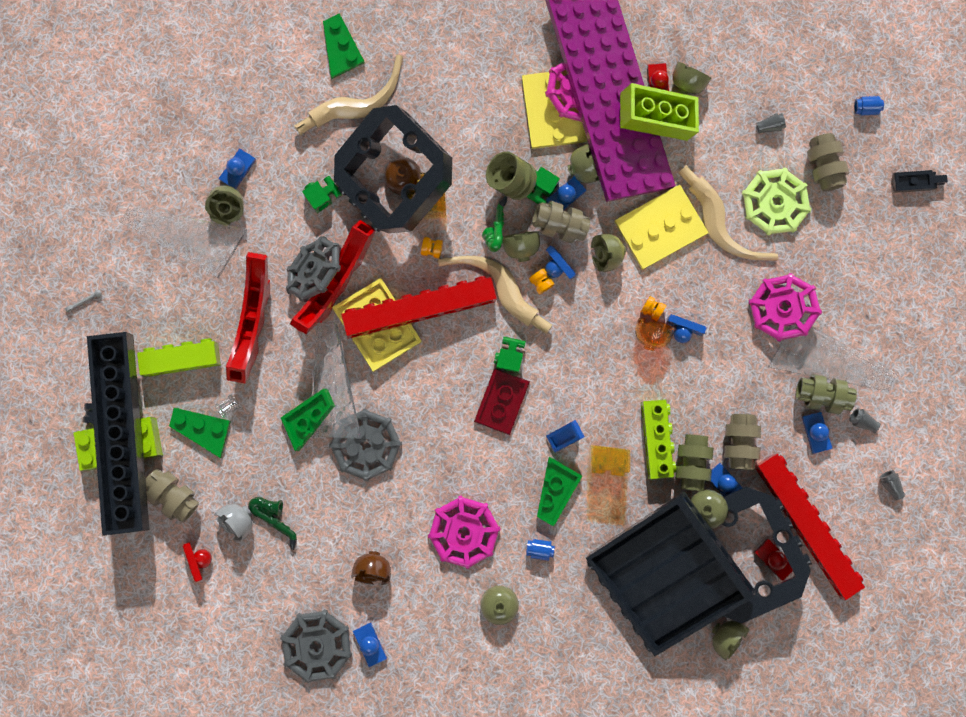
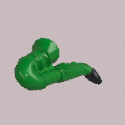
[482,196,508,252]

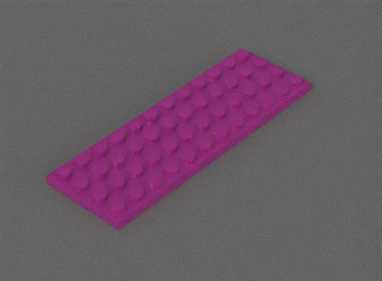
[545,0,676,202]

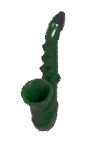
[248,497,297,550]

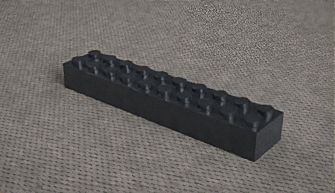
[87,332,150,536]

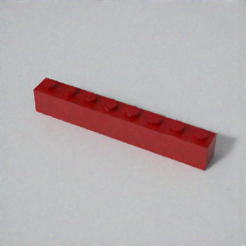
[341,276,497,339]
[755,454,865,600]

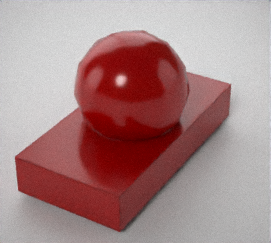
[647,63,669,91]
[754,539,793,581]
[182,542,212,582]

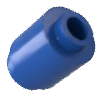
[854,96,884,116]
[526,539,555,561]

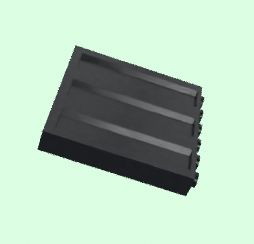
[586,491,756,657]

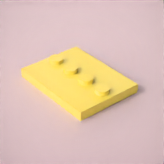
[522,70,587,149]
[614,185,708,270]
[332,278,422,372]

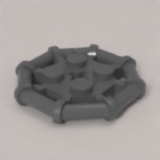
[286,236,341,302]
[329,409,402,481]
[280,609,353,683]

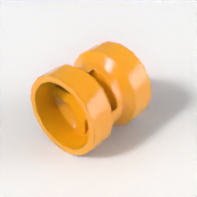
[421,237,443,259]
[529,269,555,295]
[640,296,666,322]

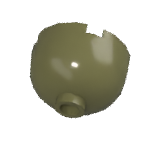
[672,62,711,95]
[567,144,599,184]
[205,185,244,225]
[502,231,540,262]
[591,234,626,272]
[691,490,728,529]
[480,585,519,625]
[712,620,750,661]

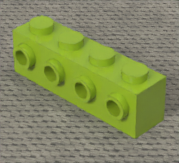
[137,338,221,377]
[641,399,676,479]

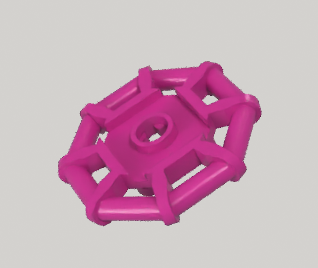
[545,62,582,122]
[748,273,822,342]
[428,495,501,569]

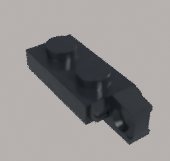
[892,170,948,193]

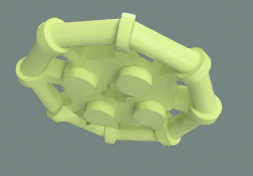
[742,168,812,236]

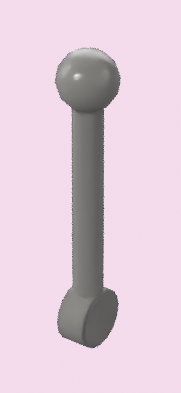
[65,290,102,312]

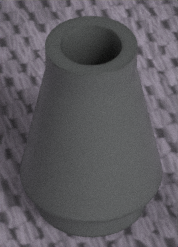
[756,113,786,134]
[849,408,881,433]
[880,470,905,500]

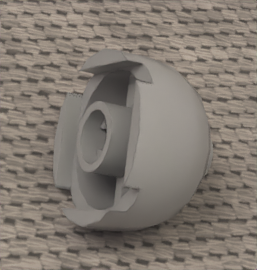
[214,503,252,543]

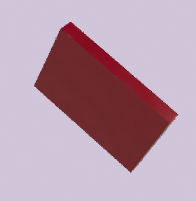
[474,368,530,435]

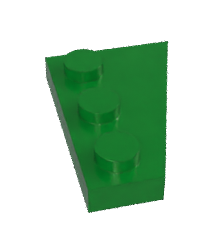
[323,13,365,79]
[281,388,335,451]
[169,408,231,458]
[537,457,582,527]

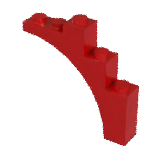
[290,220,376,334]
[226,252,270,384]

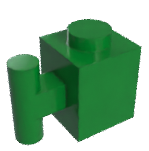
[527,167,560,204]
[302,176,342,214]
[494,336,526,374]

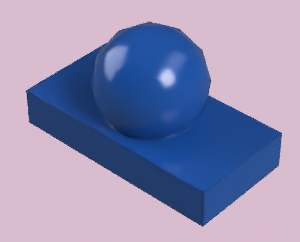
[219,148,256,189]
[546,176,587,211]
[545,246,577,280]
[666,314,707,343]
[802,412,833,454]
[546,420,585,452]
[710,463,743,497]
[353,622,387,667]

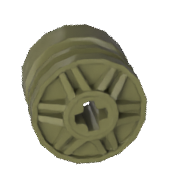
[486,151,537,200]

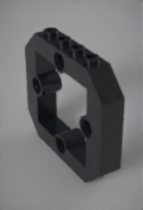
[334,105,453,234]
[722,487,812,624]

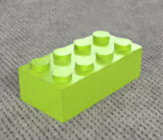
[620,83,699,141]
[73,417,163,471]

